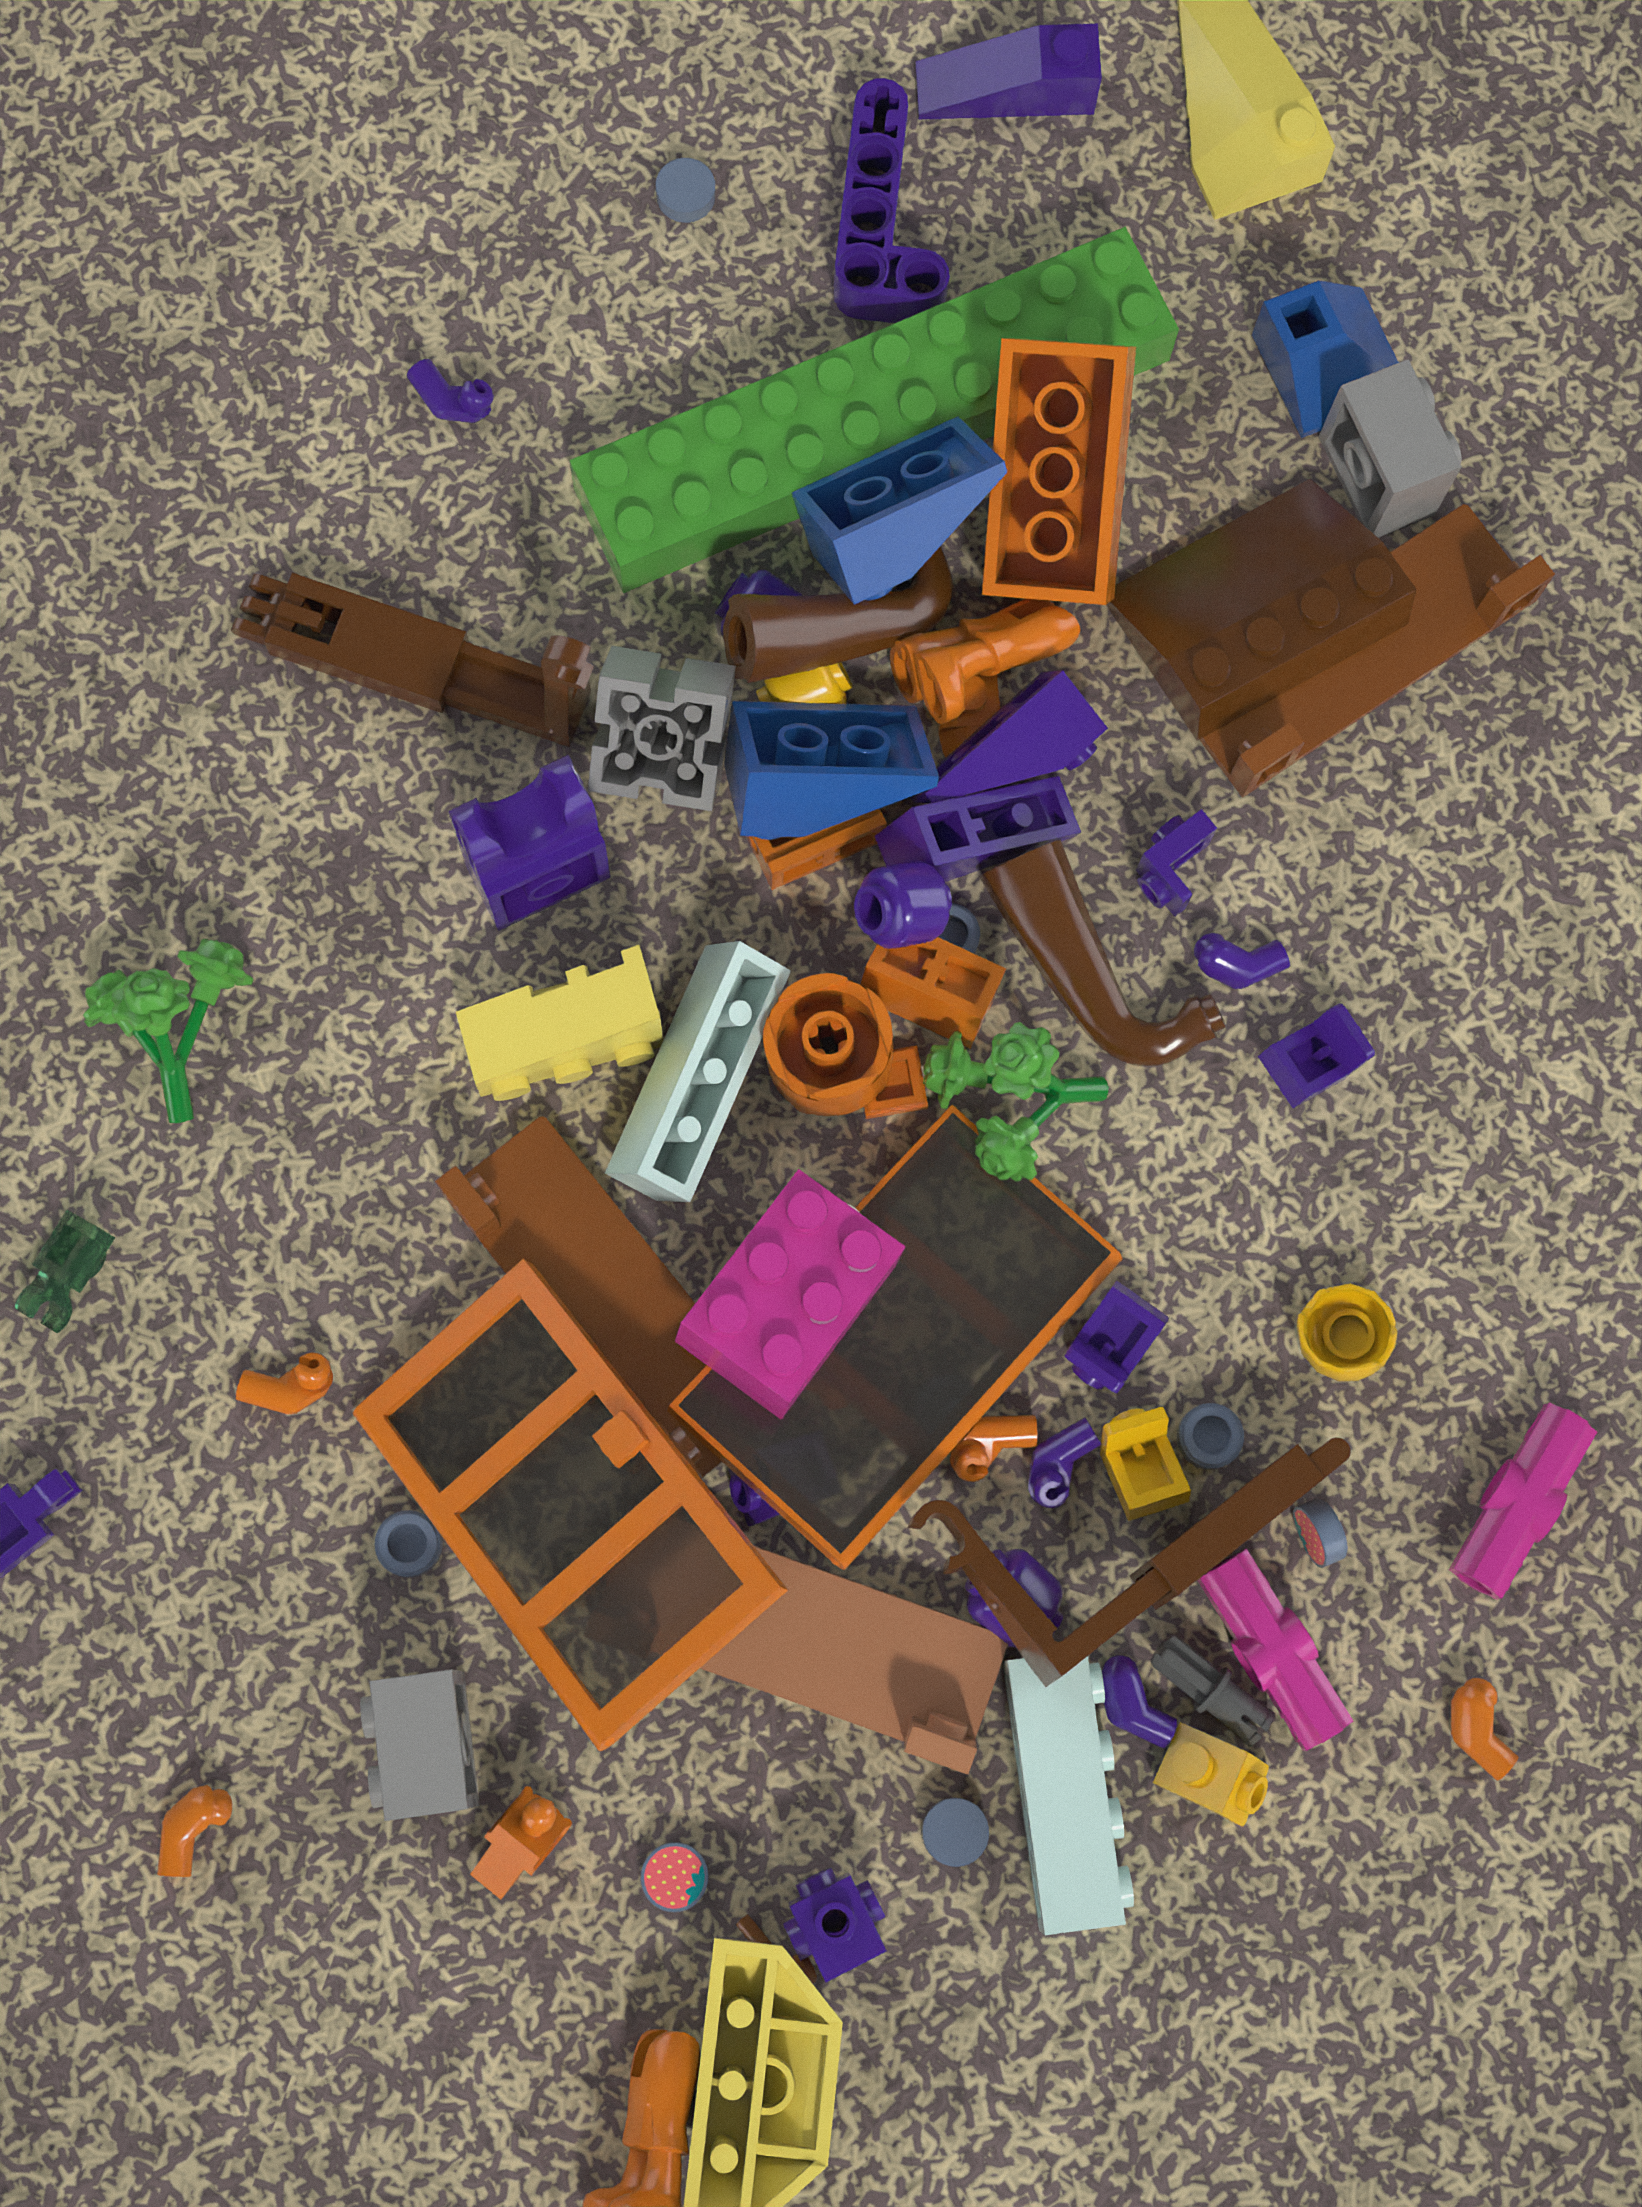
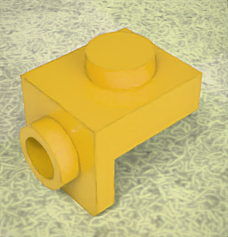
[1100,1407,1191,1521]
[1153,1722,1269,1827]

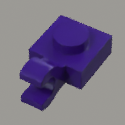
[0,1469,83,1578]

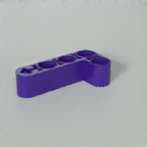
[833,78,950,323]

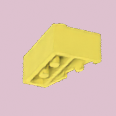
[456,945,663,1101]

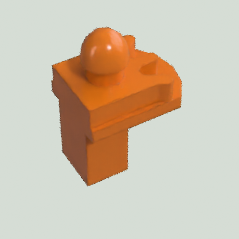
[470,1786,572,1900]

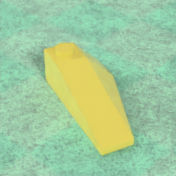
[1177,0,1335,220]

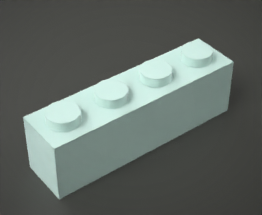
[605,941,791,1202]
[1002,1656,1134,1935]

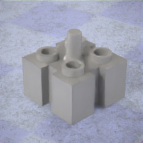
[588,646,736,811]

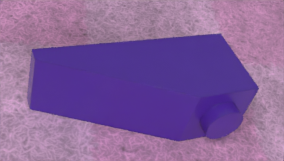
[915,23,1102,120]
[910,670,1108,803]
[875,776,1081,882]

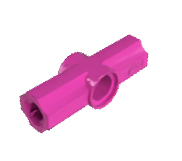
[1448,1402,1597,1600]
[1197,1549,1353,1751]

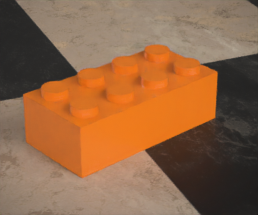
[982,338,1136,605]

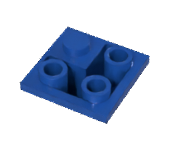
[1252,280,1399,438]

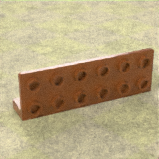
[1200,504,1555,798]
[435,1116,778,1479]

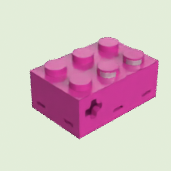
[675,1169,906,1419]

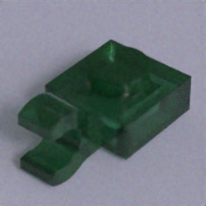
[15,1210,115,1333]

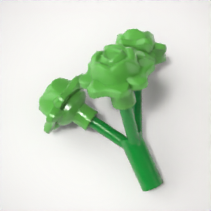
[83,939,254,1123]
[923,1022,1109,1182]

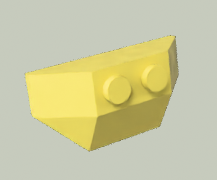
[684,1938,843,2207]

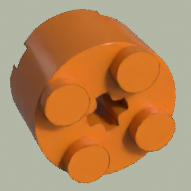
[763,973,893,1116]

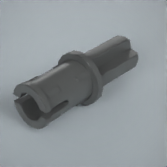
[1150,1635,1275,1747]

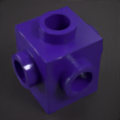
[783,1867,887,1983]

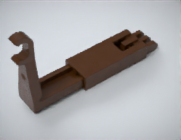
[230,572,594,747]
[908,1437,1351,1687]

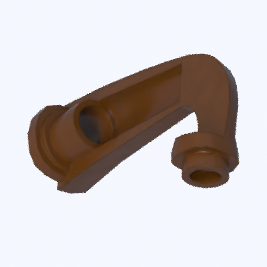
[723,546,953,683]
[979,839,1226,1066]

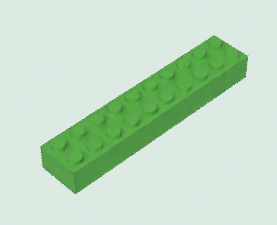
[569,226,1179,593]

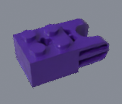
[448,755,611,931]

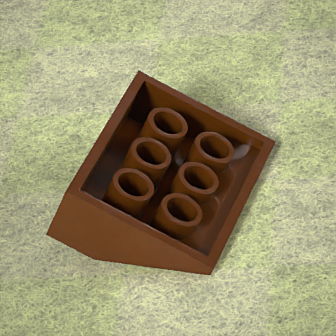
[1106,478,1417,741]

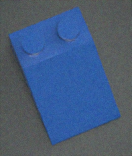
[791,416,1007,605]
[724,701,939,840]

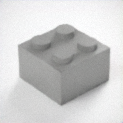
[1319,359,1462,538]
[360,1669,480,1821]

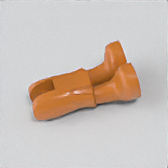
[890,599,1080,724]
[582,2029,700,2207]

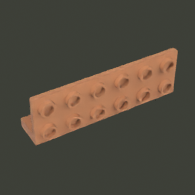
[585,1516,1008,1774]

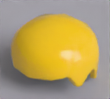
[1297,1283,1398,1382]

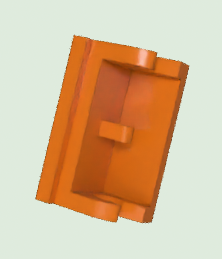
[746,809,887,890]
[860,937,1006,1049]

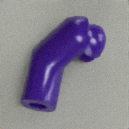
[406,359,494,423]
[1194,933,1290,989]
[1028,1417,1101,1509]
[1101,1655,1177,1749]

